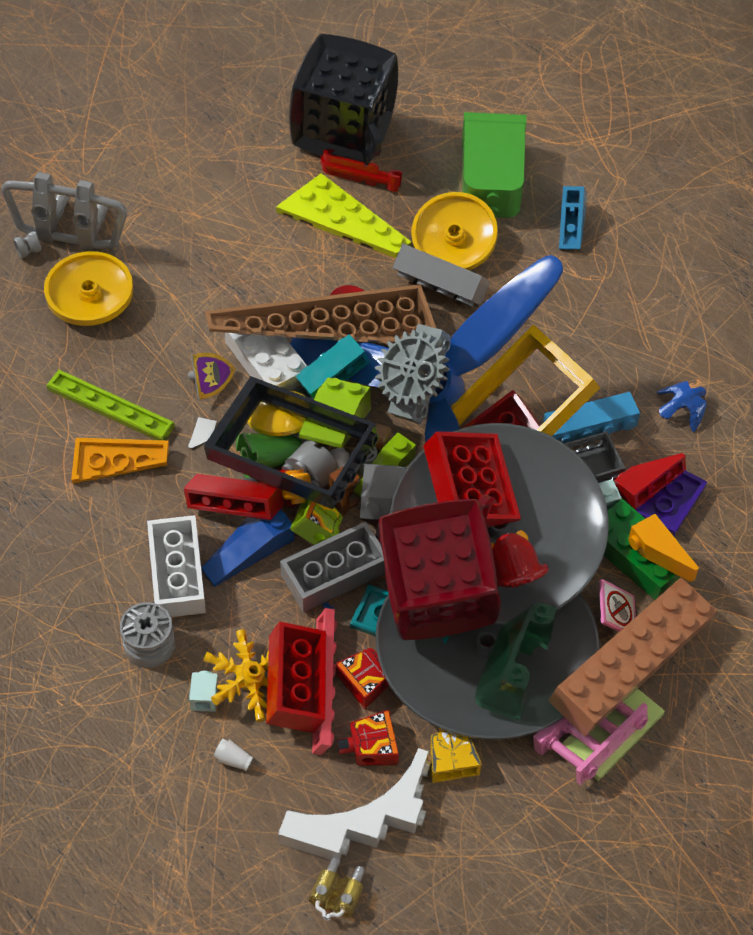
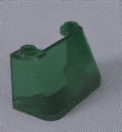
[475,603,557,721]

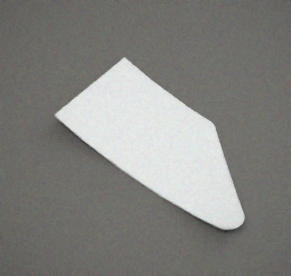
[188,417,217,448]

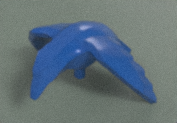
[657,381,707,432]

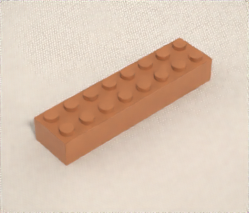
[548,577,717,737]

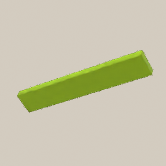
[46,369,175,440]

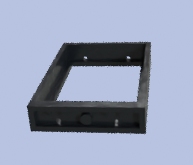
[204,376,379,509]

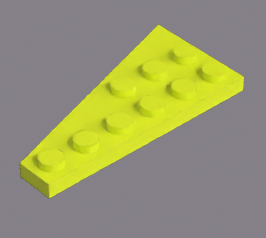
[276,173,411,258]

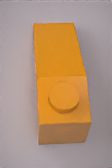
[628,514,699,582]

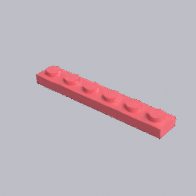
[312,608,337,755]

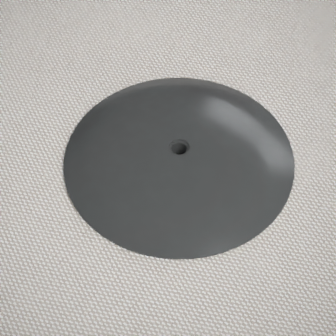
[390,423,608,625]
[376,594,600,740]

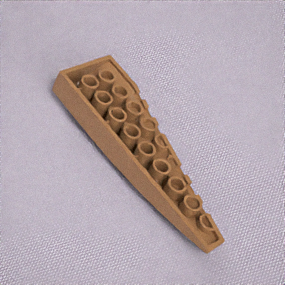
[204,284,436,344]

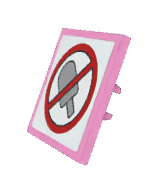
[599,579,636,632]

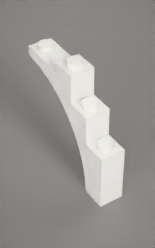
[278,749,431,860]

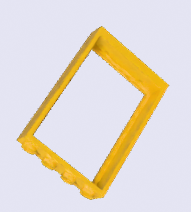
[451,324,600,436]

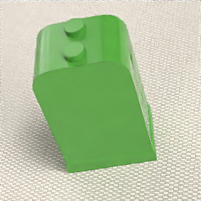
[462,112,527,218]

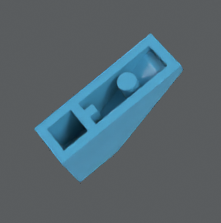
[559,186,587,250]

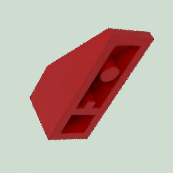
[614,453,686,510]

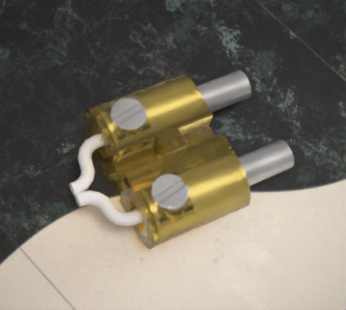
[308,857,365,920]

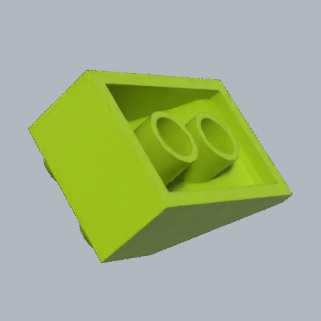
[299,377,371,448]

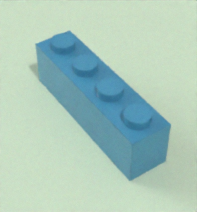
[543,392,640,444]

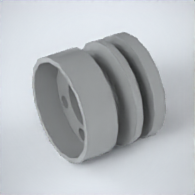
[120,602,175,668]

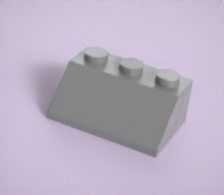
[360,464,407,520]

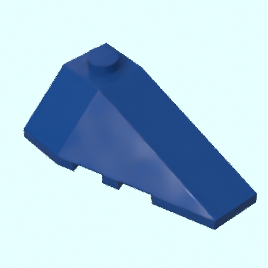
[201,509,295,587]

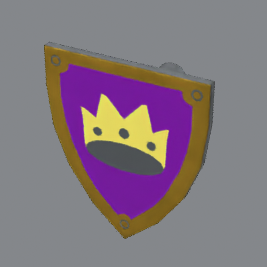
[188,353,236,400]

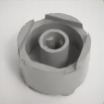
[282,441,338,489]

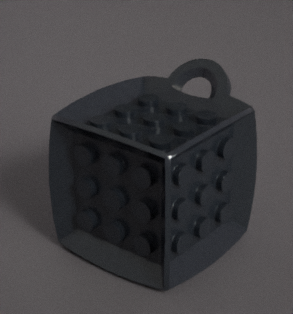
[289,34,398,165]

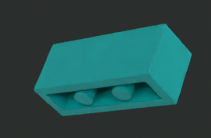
[296,334,371,400]

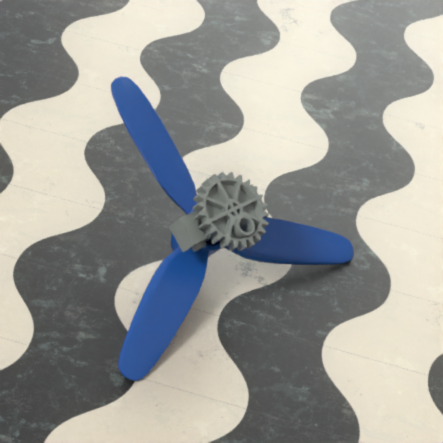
[290,255,563,443]

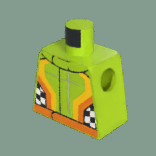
[290,499,343,545]

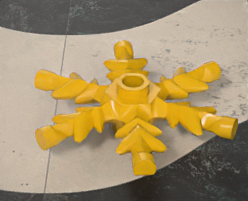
[203,629,269,722]

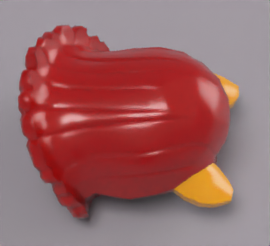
[491,530,549,588]

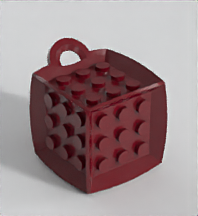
[378,494,501,641]

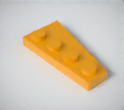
[71,438,169,484]

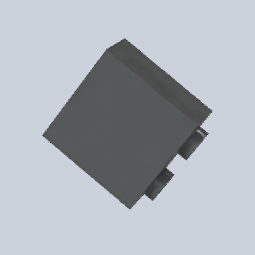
[565,432,625,483]

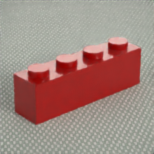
[183,474,284,520]

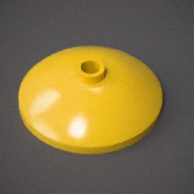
[247,390,306,436]

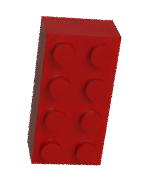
[266,621,326,733]

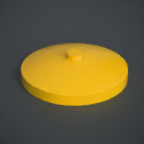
[411,192,498,271]
[44,251,133,326]

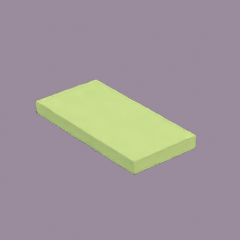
[562,689,665,781]

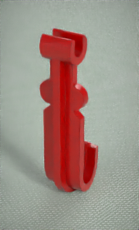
[320,149,403,192]

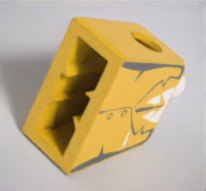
[430,727,481,783]

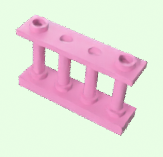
[533,702,648,785]

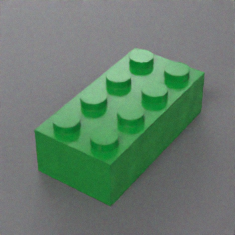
[603,499,693,600]

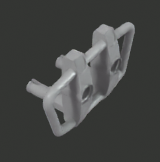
[1,172,127,250]

